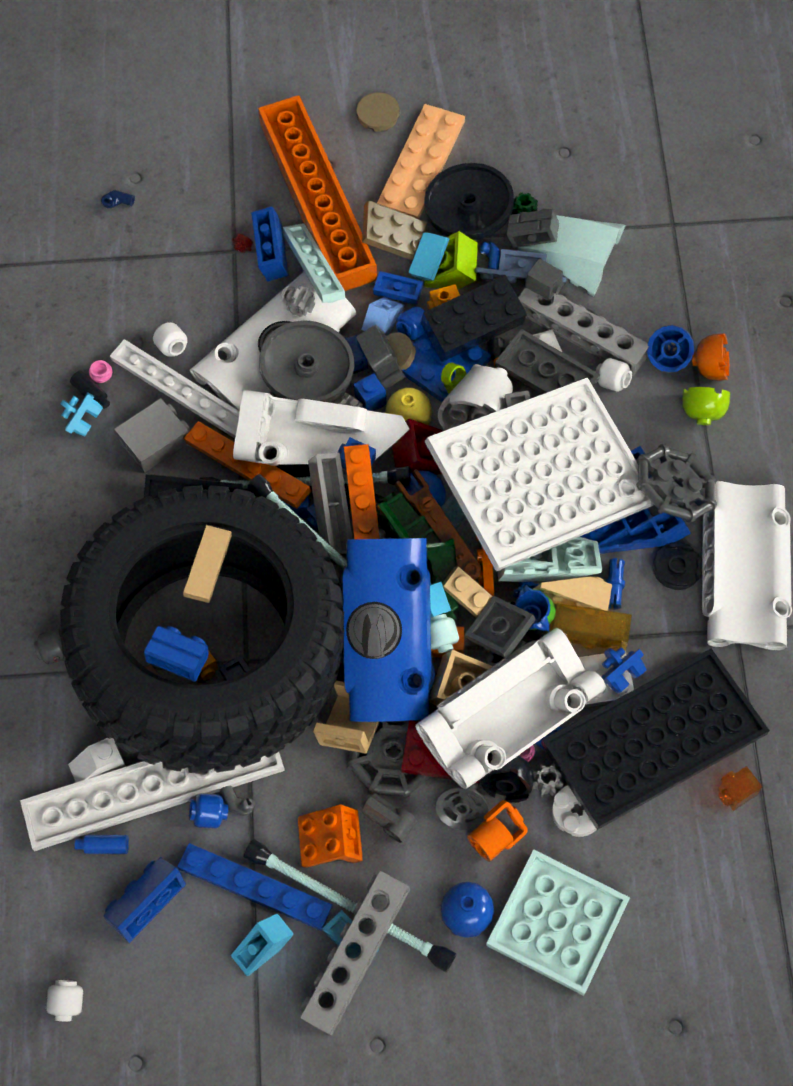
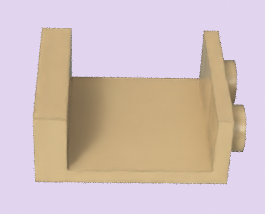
[313,681,379,754]

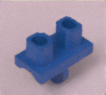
[601,648,647,693]

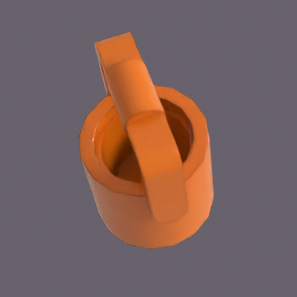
[467,800,528,862]

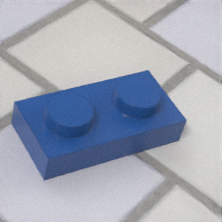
[373,271,423,305]

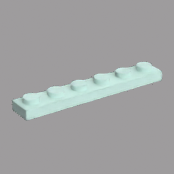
[283,223,345,303]

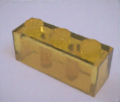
[553,603,632,651]

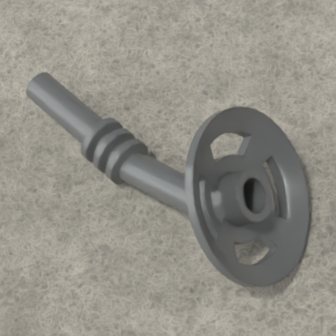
[436,753,493,830]

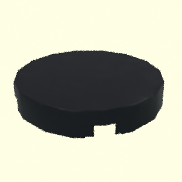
[653,542,702,590]

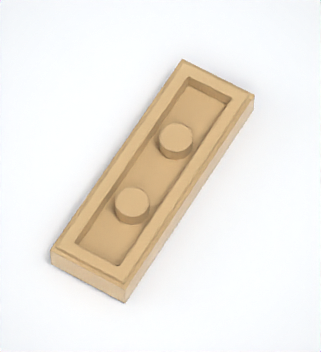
[183,525,232,603]

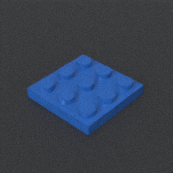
[402,333,491,403]

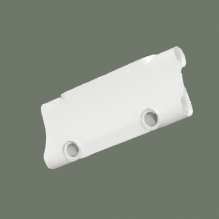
[702,481,792,650]

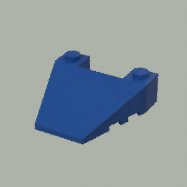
[580,446,691,554]

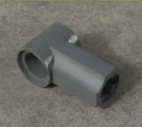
[362,794,417,843]

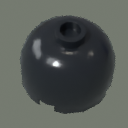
[481,755,534,803]

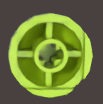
[682,387,730,425]

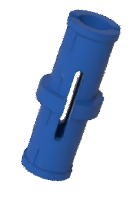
[606,558,625,610]

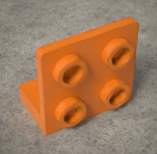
[298,804,363,868]

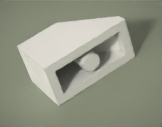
[68,738,126,782]

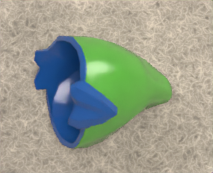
[515,585,556,631]

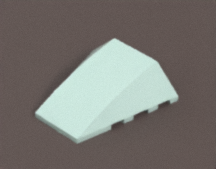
[518,215,625,297]
[498,537,602,582]

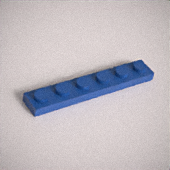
[177,843,333,931]

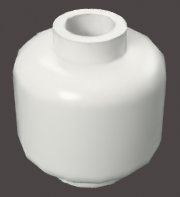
[153,322,187,357]
[596,358,632,392]
[46,980,83,1021]

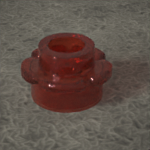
[232,233,253,253]

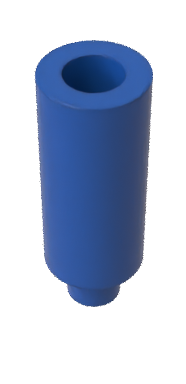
[75,834,129,854]

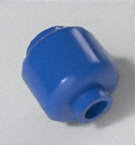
[396,306,426,340]
[189,793,228,829]

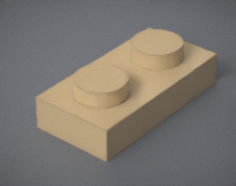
[442,566,493,618]

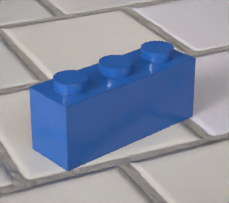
[251,206,289,282]

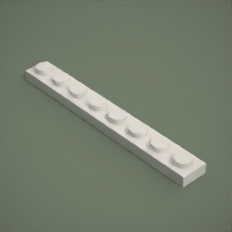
[110,339,240,438]

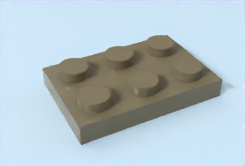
[362,200,427,261]

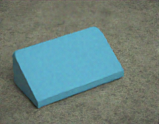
[409,232,449,281]

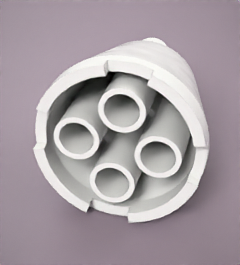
[438,364,513,431]

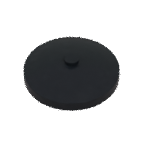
[424,163,514,240]

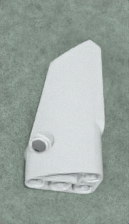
[233,390,410,466]

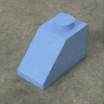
[361,297,405,336]

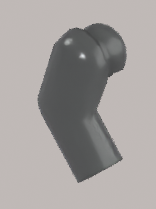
[220,786,255,816]

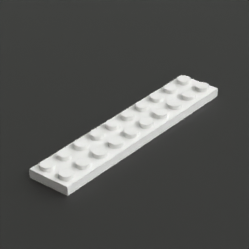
[20,752,285,851]

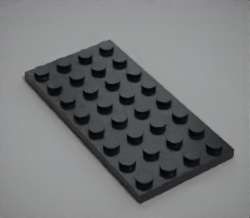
[541,648,770,830]

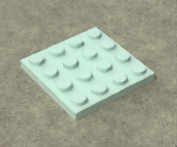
[486,849,630,996]

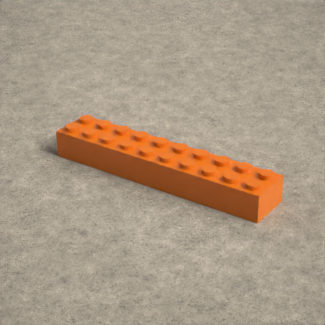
[258,95,377,291]

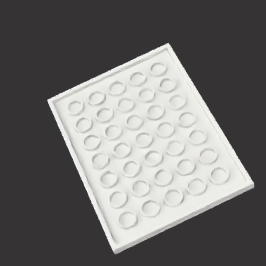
[425,378,654,571]

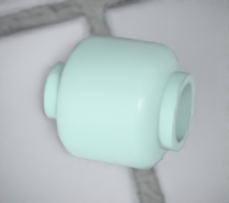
[431,614,459,653]

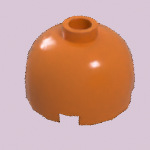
[692,333,730,381]

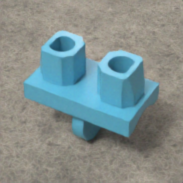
[60,392,103,437]

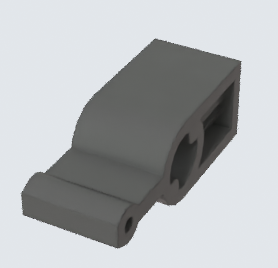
[356,325,405,390]

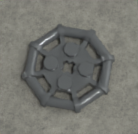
[636,444,717,522]
[347,720,430,798]

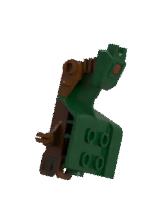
[377,469,481,620]

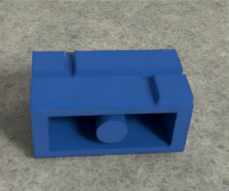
[144,626,209,682]

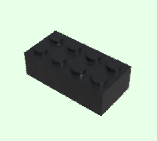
[420,275,527,362]

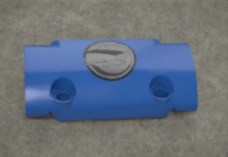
[343,538,432,722]

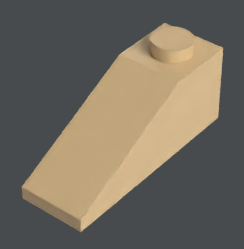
[533,576,612,618]

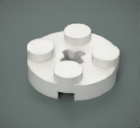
[552,785,597,837]

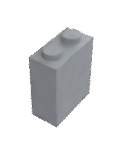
[114,398,190,473]

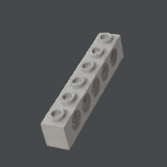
[518,287,649,377]
[300,871,410,1035]

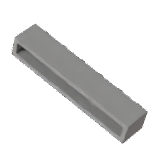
[308,453,353,596]

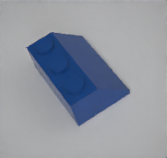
[103,857,186,943]

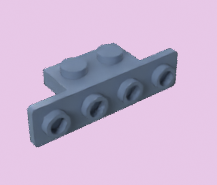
[475,249,567,285]

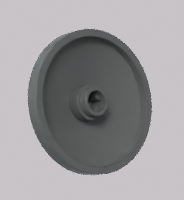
[259,320,354,402]

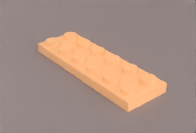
[377,104,465,219]

